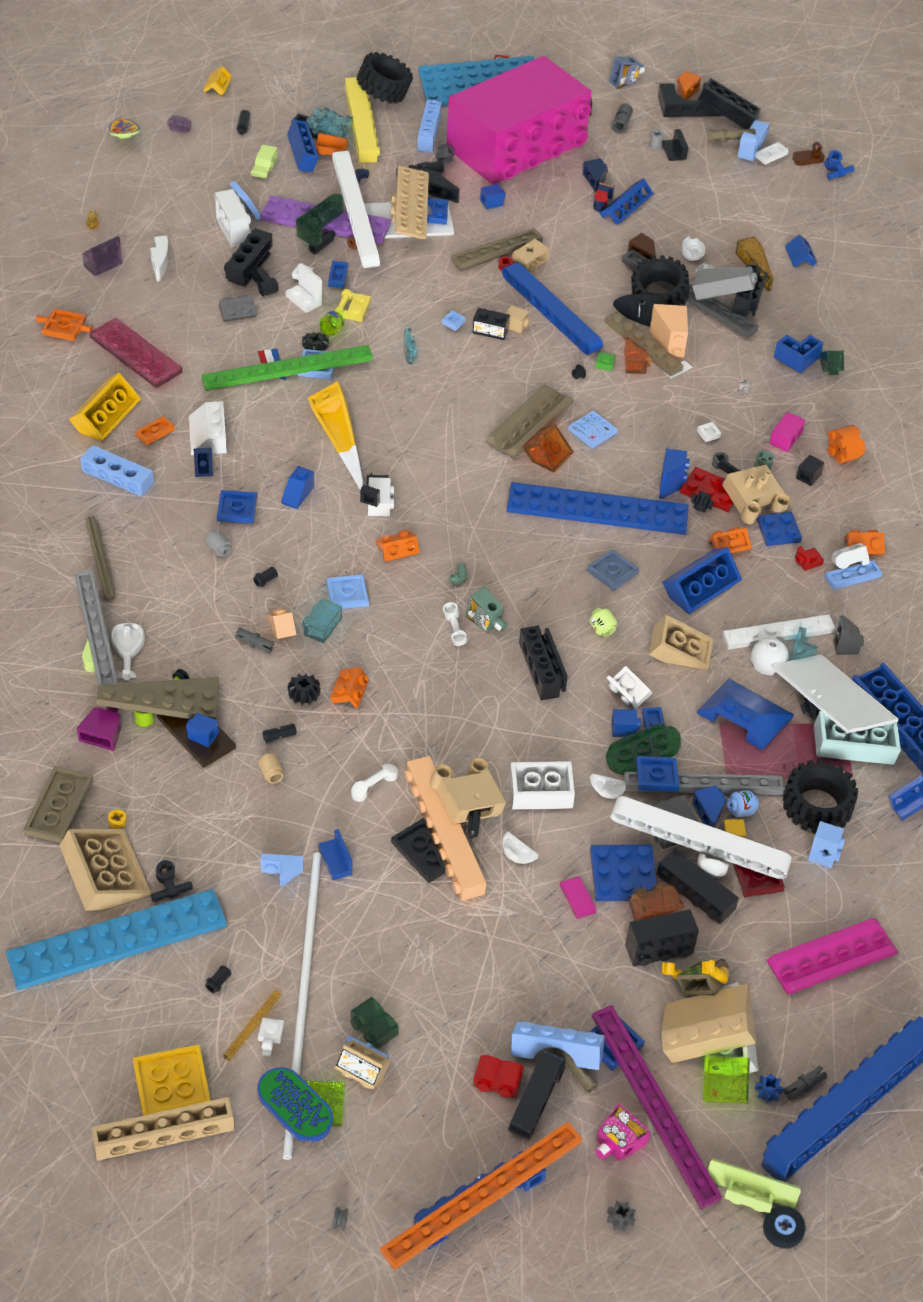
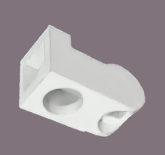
[831,543,870,569]

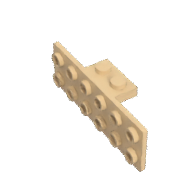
[389,166,429,239]

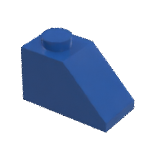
[281,466,314,509]
[692,785,726,828]

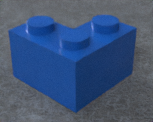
[774,335,824,373]

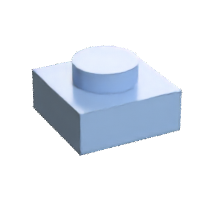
[442,311,466,331]

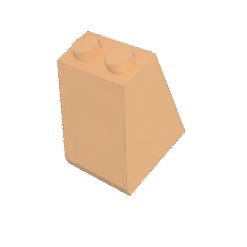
[650,304,688,358]

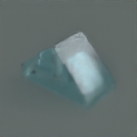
[790,627,818,661]

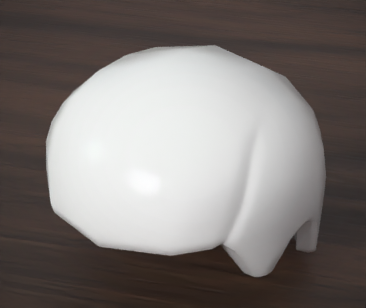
[681,236,706,261]
[697,853,729,879]

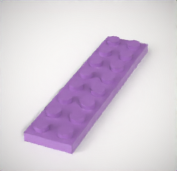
[260,196,391,244]

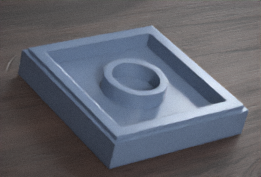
[587,549,639,591]

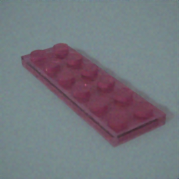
[89,318,183,388]

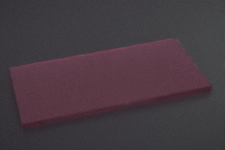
[719,724,853,778]

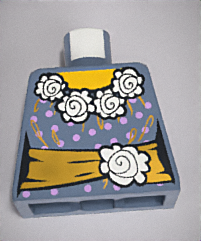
[609,56,644,89]

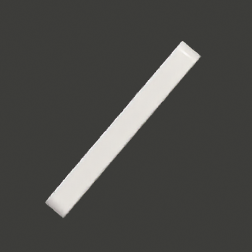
[611,796,792,879]

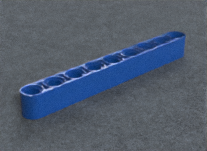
[502,262,603,355]

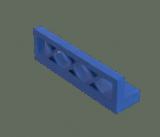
[600,178,654,225]
[888,775,923,821]

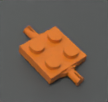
[36,308,93,341]

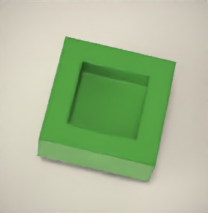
[596,352,616,371]

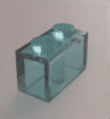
[302,598,342,643]

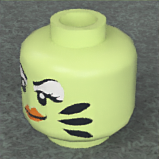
[589,608,617,637]

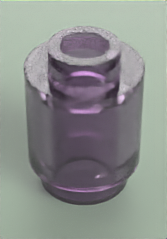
[167,115,191,133]

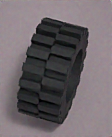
[356,52,413,103]
[631,255,689,306]
[783,760,858,834]

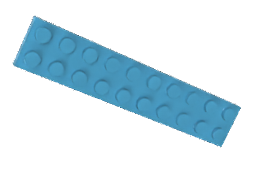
[6,889,227,991]

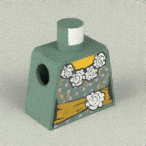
[465,586,508,632]

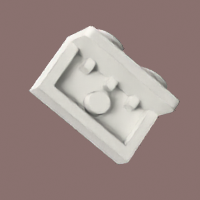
[607,666,652,709]

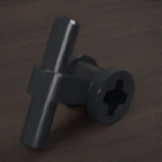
[151,860,193,902]

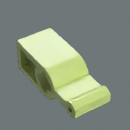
[251,145,278,178]

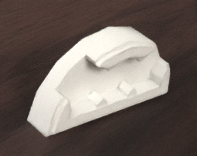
[590,773,625,799]
[502,831,538,864]

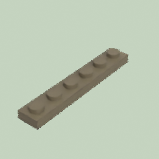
[451,228,543,270]
[605,311,683,377]

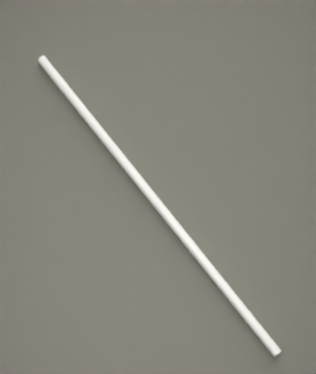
[283,852,321,1160]

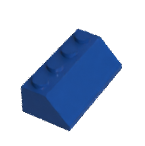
[662,547,742,614]

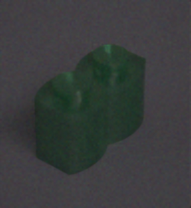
[350,997,399,1049]

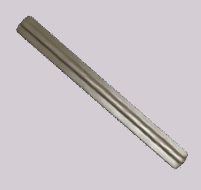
[85,516,115,600]

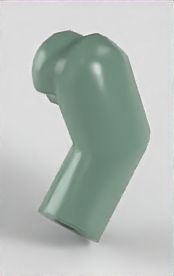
[449,563,467,585]

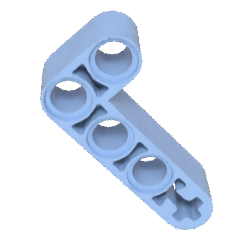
[738,120,770,162]

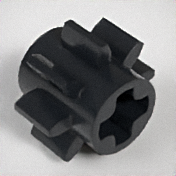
[691,491,714,513]
[800,697,821,717]

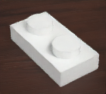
[755,142,788,165]

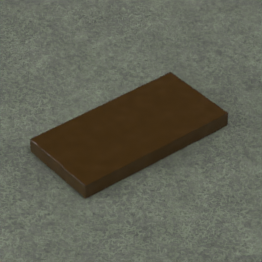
[157,714,236,768]

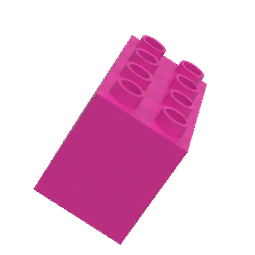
[447,56,592,185]

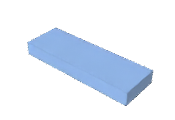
[824,560,882,590]

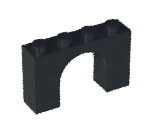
[658,83,722,117]

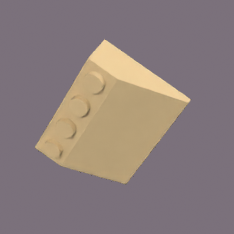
[59,829,151,911]
[661,983,756,1063]

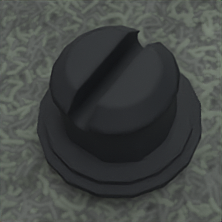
[571,364,586,379]

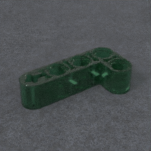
[296,194,344,246]

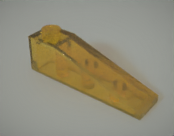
[736,236,773,291]

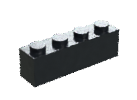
[657,849,739,924]

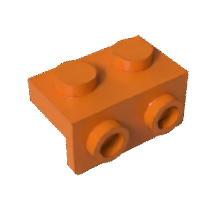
[315,133,348,158]
[376,530,419,561]
[844,530,885,555]
[330,667,369,708]

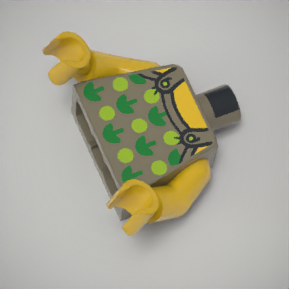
[662,959,730,995]

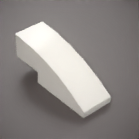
[150,235,169,281]

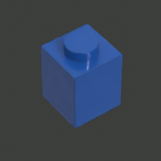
[480,184,506,209]
[611,709,641,737]
[186,712,219,747]

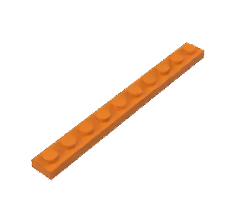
[380,1122,582,1270]

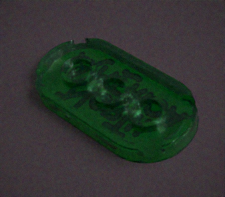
[606,724,681,775]

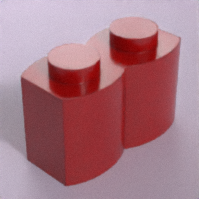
[473,1055,524,1098]

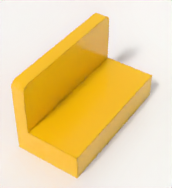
[203,65,232,95]

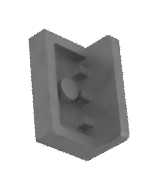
[219,295,257,322]

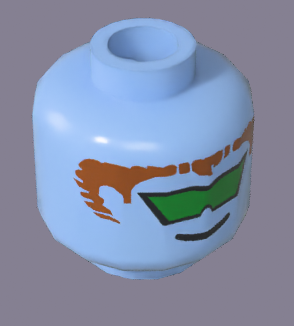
[727,790,759,818]

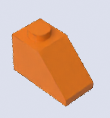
[677,71,701,100]

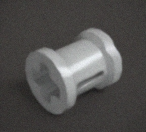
[649,129,664,150]

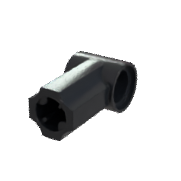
[251,267,279,296]

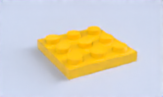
[133,1044,211,1116]

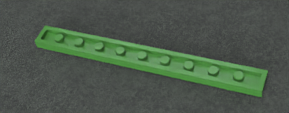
[202,345,373,391]

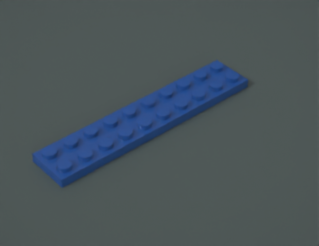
[507,482,689,535]

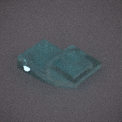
[404,328,418,364]

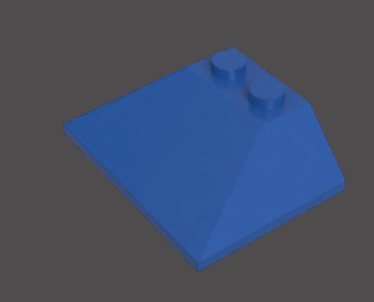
[697,679,794,751]

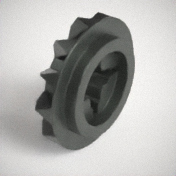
[302,331,329,351]

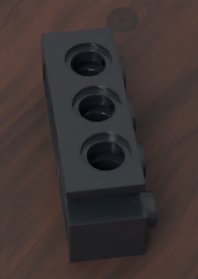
[224,228,273,287]
[731,264,768,317]
[519,625,568,701]

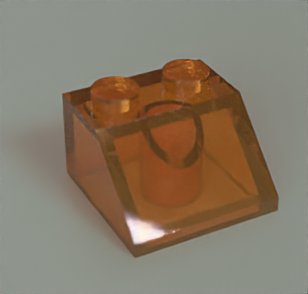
[523,424,574,472]
[628,884,685,921]

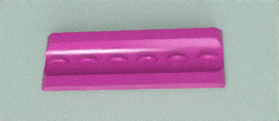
[767,918,899,995]

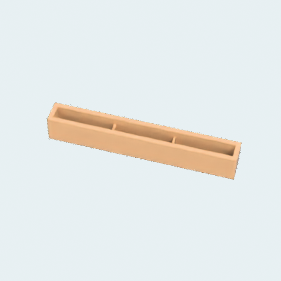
[404,756,486,901]

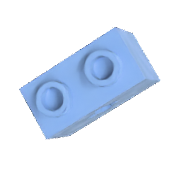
[808,821,845,868]

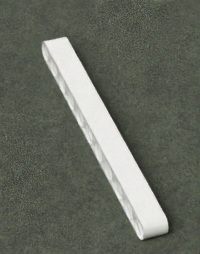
[332,150,380,269]

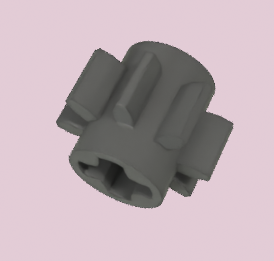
[436,144,455,164]
[607,1200,636,1232]

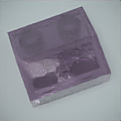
[82,236,122,276]

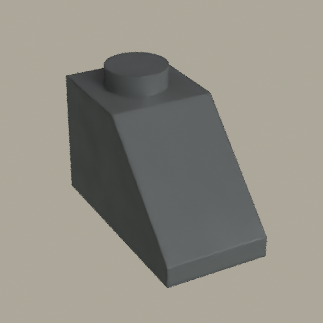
[833,615,864,655]

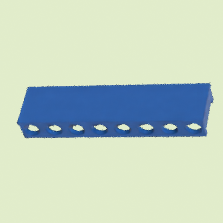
[852,663,923,773]

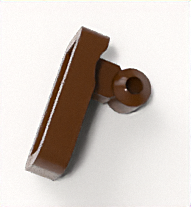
[792,142,825,166]

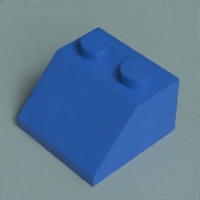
[659,448,690,499]

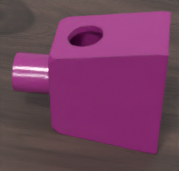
[77,706,122,751]

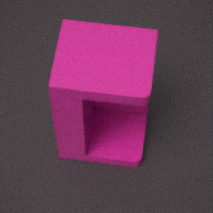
[770,412,806,452]

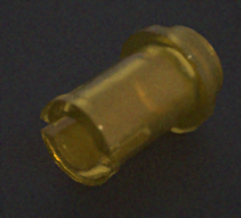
[86,210,99,229]

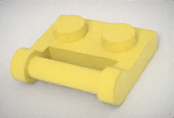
[334,289,371,322]

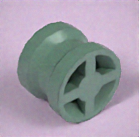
[754,450,774,470]

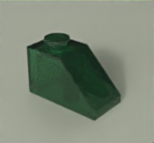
[819,350,844,375]

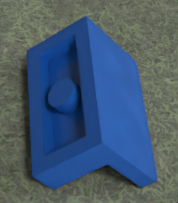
[785,234,817,267]
[318,829,352,880]

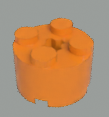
[827,424,865,464]

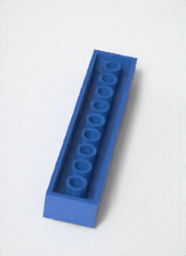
[761,1016,923,1182]

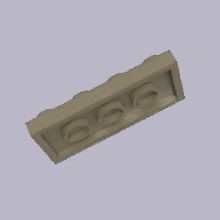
[23,766,93,843]

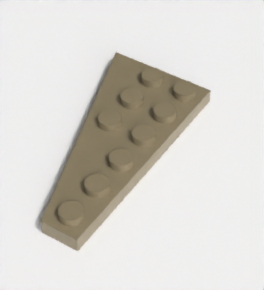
[96,677,219,720]

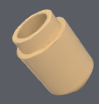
[258,753,284,784]

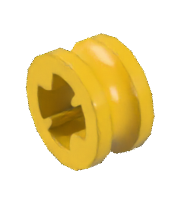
[108,809,126,829]

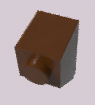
[628,233,656,260]

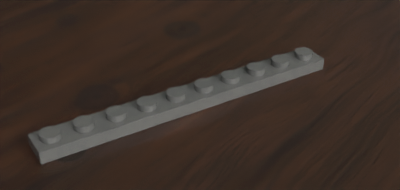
[622,249,759,338]

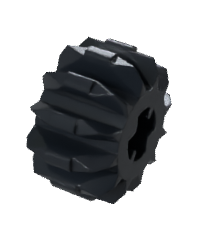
[287,673,321,706]

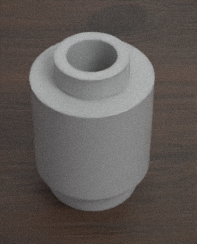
[206,530,232,557]

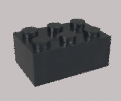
[625,909,699,967]

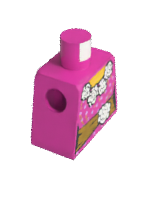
[595,1104,651,1161]

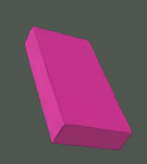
[560,876,597,919]

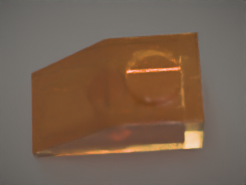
[624,338,650,374]

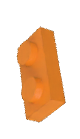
[135,416,175,446]

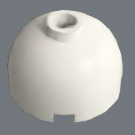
[750,637,789,676]

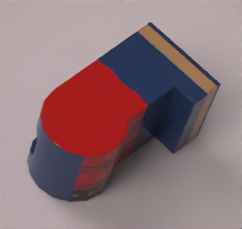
[593,182,615,212]

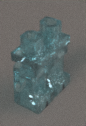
[307,107,353,138]

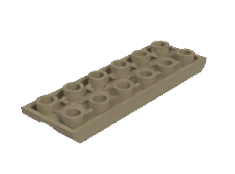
[486,384,574,458]

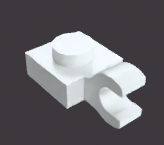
[258,1018,284,1056]

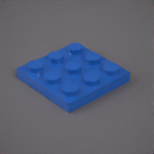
[590,844,658,901]

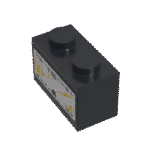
[472,308,510,340]

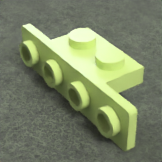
[708,1159,801,1213]

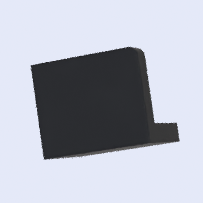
[796,455,825,486]

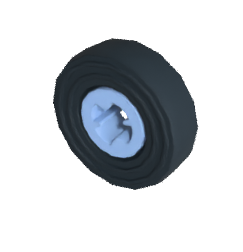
[763,1206,806,1249]

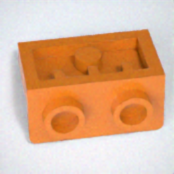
[708,527,752,554]

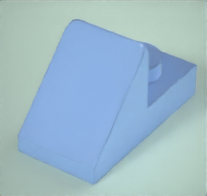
[261,853,304,887]

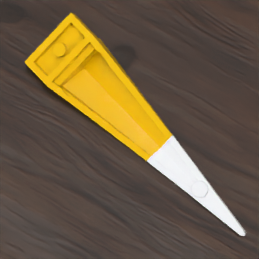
[308,381,364,489]

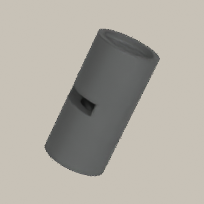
[612,103,633,133]

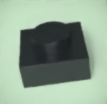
[360,485,380,507]

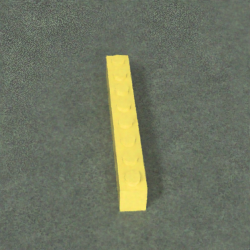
[345,77,380,163]

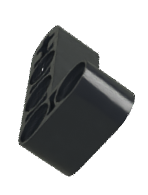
[508,1050,566,1140]

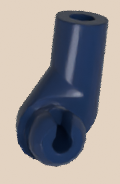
[355,168,370,185]

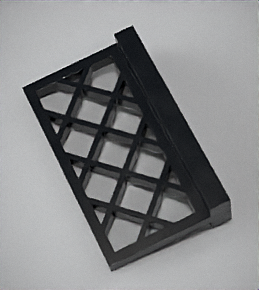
[697,78,761,129]

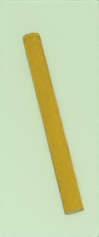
[223,990,281,1061]

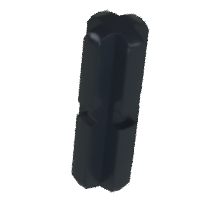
[262,723,297,742]

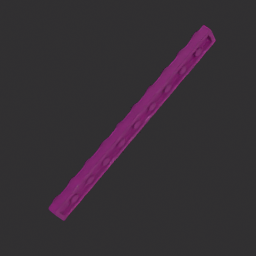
[592,1005,722,1210]

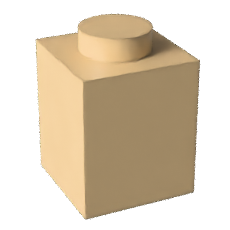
[505,305,530,333]

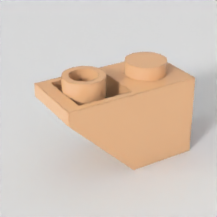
[267,608,296,639]

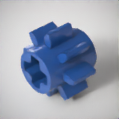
[754,1073,784,1103]

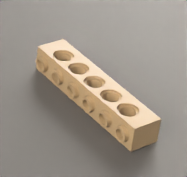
[91,1097,234,1161]

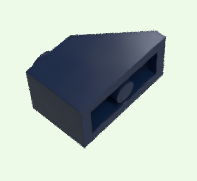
[583,158,608,192]
[193,448,213,477]

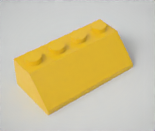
[68,372,141,441]

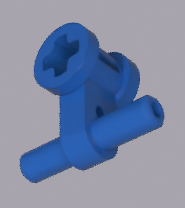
[824,150,855,180]

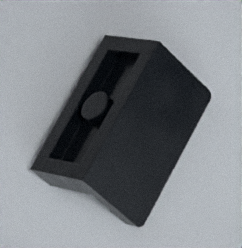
[662,129,688,161]

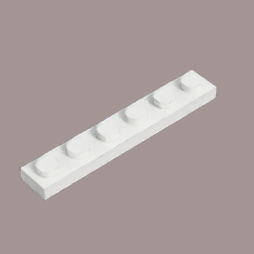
[722,614,835,650]

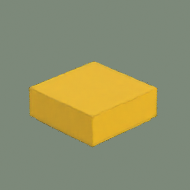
[723,819,747,839]

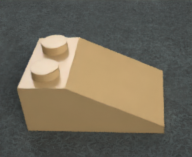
[649,615,713,670]

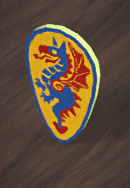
[109,118,140,139]

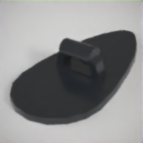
[613,294,668,327]

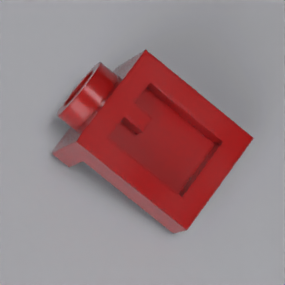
[795,546,824,571]

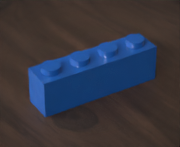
[287,119,319,173]

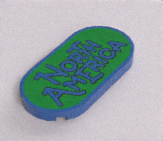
[258,1067,333,1142]

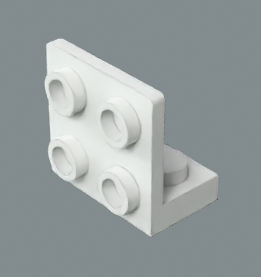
[286,263,322,313]

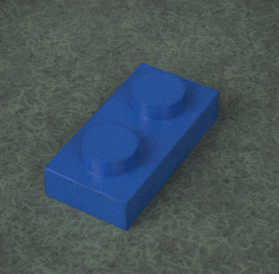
[328,261,349,288]

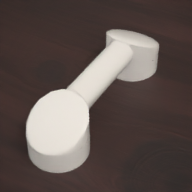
[443,602,468,646]
[351,764,399,802]

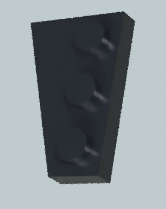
[391,818,446,883]

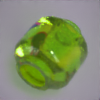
[320,311,344,336]

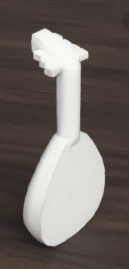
[110,623,145,680]

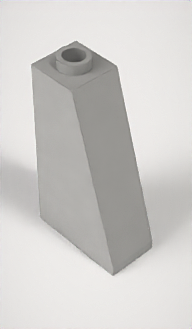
[692,267,757,300]

